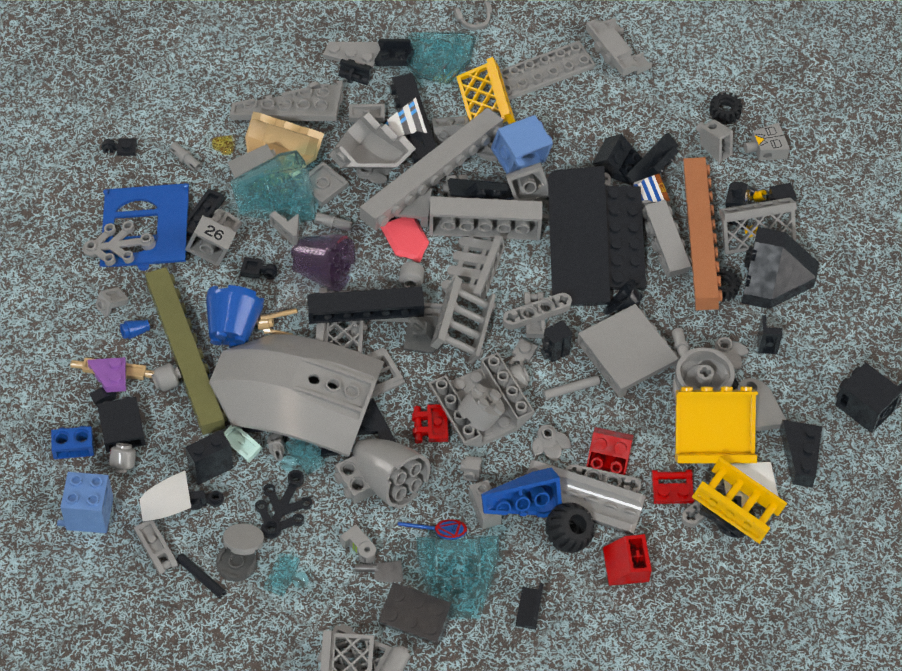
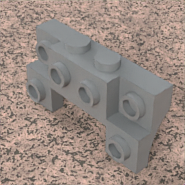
[586,18,652,76]

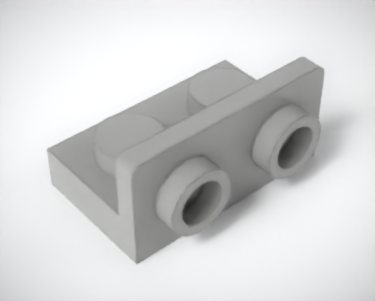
[432,116,468,143]

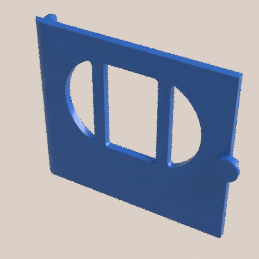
[100,183,189,271]

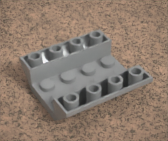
[428,352,535,447]

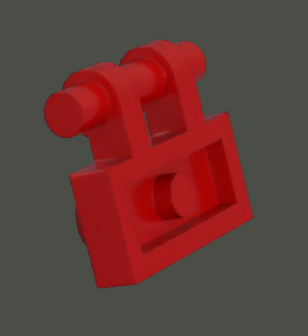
[412,404,448,444]

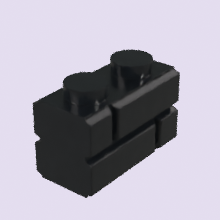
[541,320,572,362]

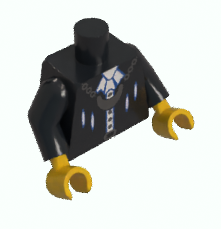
[725,182,767,237]

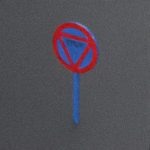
[397,520,467,540]

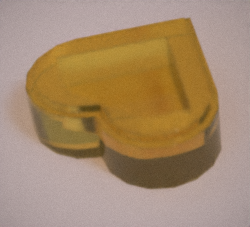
[212,135,234,155]

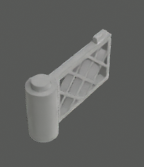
[317,623,411,671]

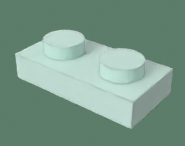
[224,425,263,463]

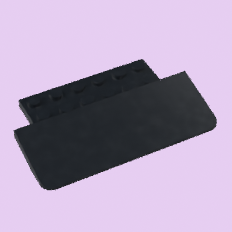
[548,166,646,306]

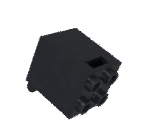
[835,362,902,433]

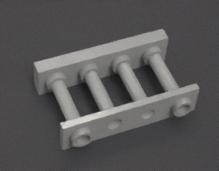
[430,276,496,364]

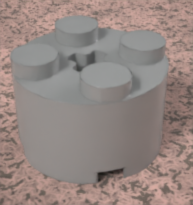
[458,384,505,431]

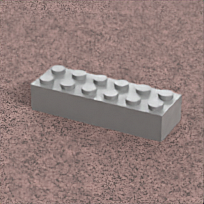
[429,196,542,240]

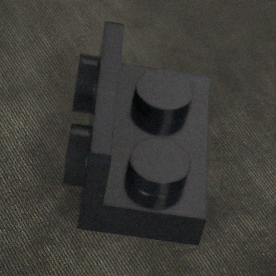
[374,39,415,66]

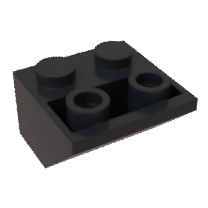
[592,134,642,184]

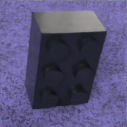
[378,582,454,645]

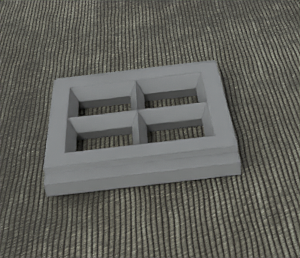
[367,347,405,398]

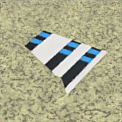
[383,98,427,137]

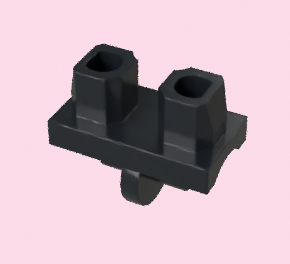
[338,59,371,85]

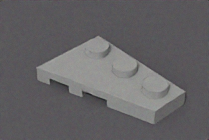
[323,42,380,71]

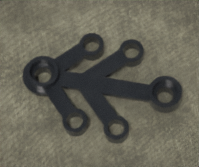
[255,470,312,539]

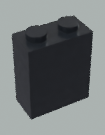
[97,397,146,453]
[185,430,234,485]

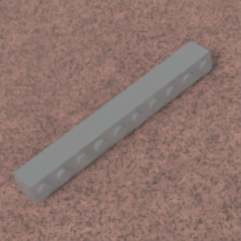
[360,108,503,231]

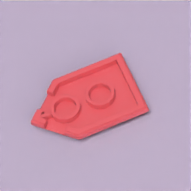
[380,217,429,263]

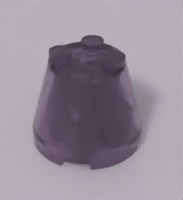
[291,234,355,291]

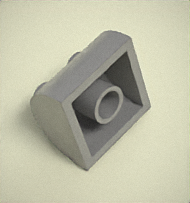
[506,162,549,201]

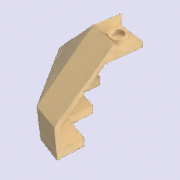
[245,111,324,186]

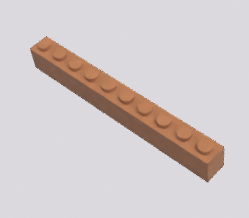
[684,157,722,311]

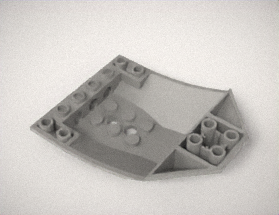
[209,334,384,457]

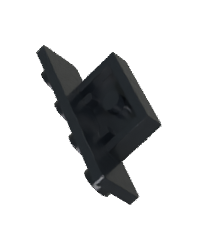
[625,133,679,185]
[447,178,514,200]

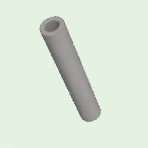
[543,375,600,400]

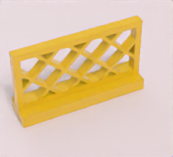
[456,57,516,124]

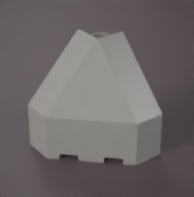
[329,112,416,169]

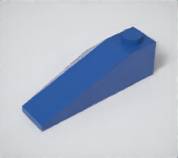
[481,467,562,518]

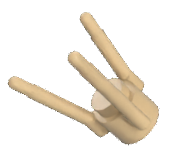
[257,308,298,335]

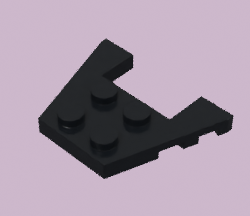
[321,398,396,457]

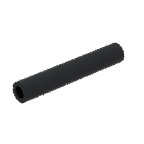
[176,553,227,599]

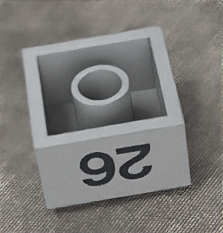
[185,215,236,266]

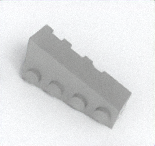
[642,200,692,278]

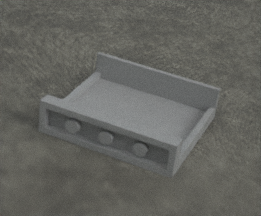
[577,304,679,398]

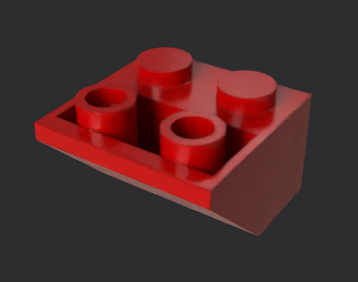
[586,427,634,475]
[602,534,652,586]

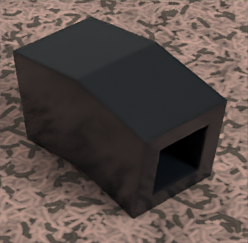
[89,387,116,407]

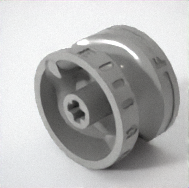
[672,347,735,402]

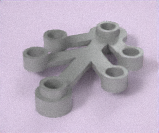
[82,221,156,266]

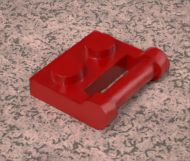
[651,469,694,504]

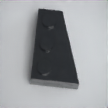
[779,420,822,488]

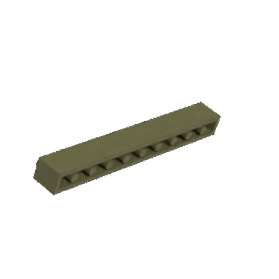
[145,267,227,435]

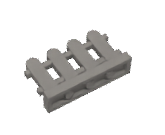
[441,235,505,300]

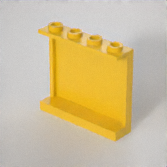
[675,386,758,463]

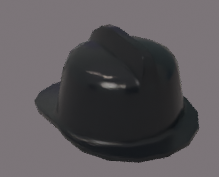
[603,279,643,314]

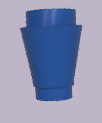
[120,320,150,340]

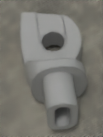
[267,433,285,461]

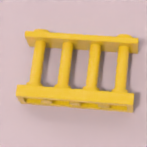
[692,457,787,544]

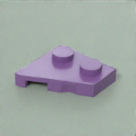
[88,357,126,392]

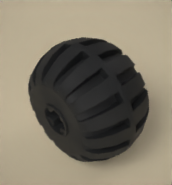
[545,502,595,553]

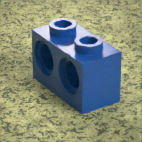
[51,426,94,459]

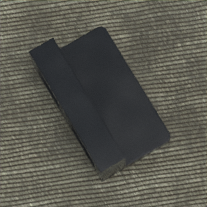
[757,315,783,354]
[515,583,544,630]

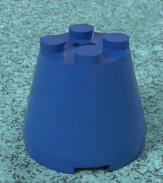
[206,285,264,348]

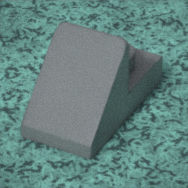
[270,211,299,246]

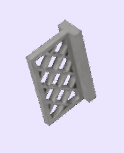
[719,198,797,255]
[316,288,364,353]
[320,630,374,671]

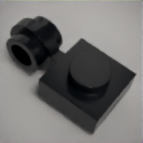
[101,138,137,156]
[240,257,278,279]
[189,490,224,510]

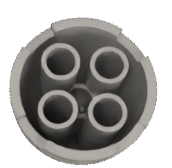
[352,438,431,509]

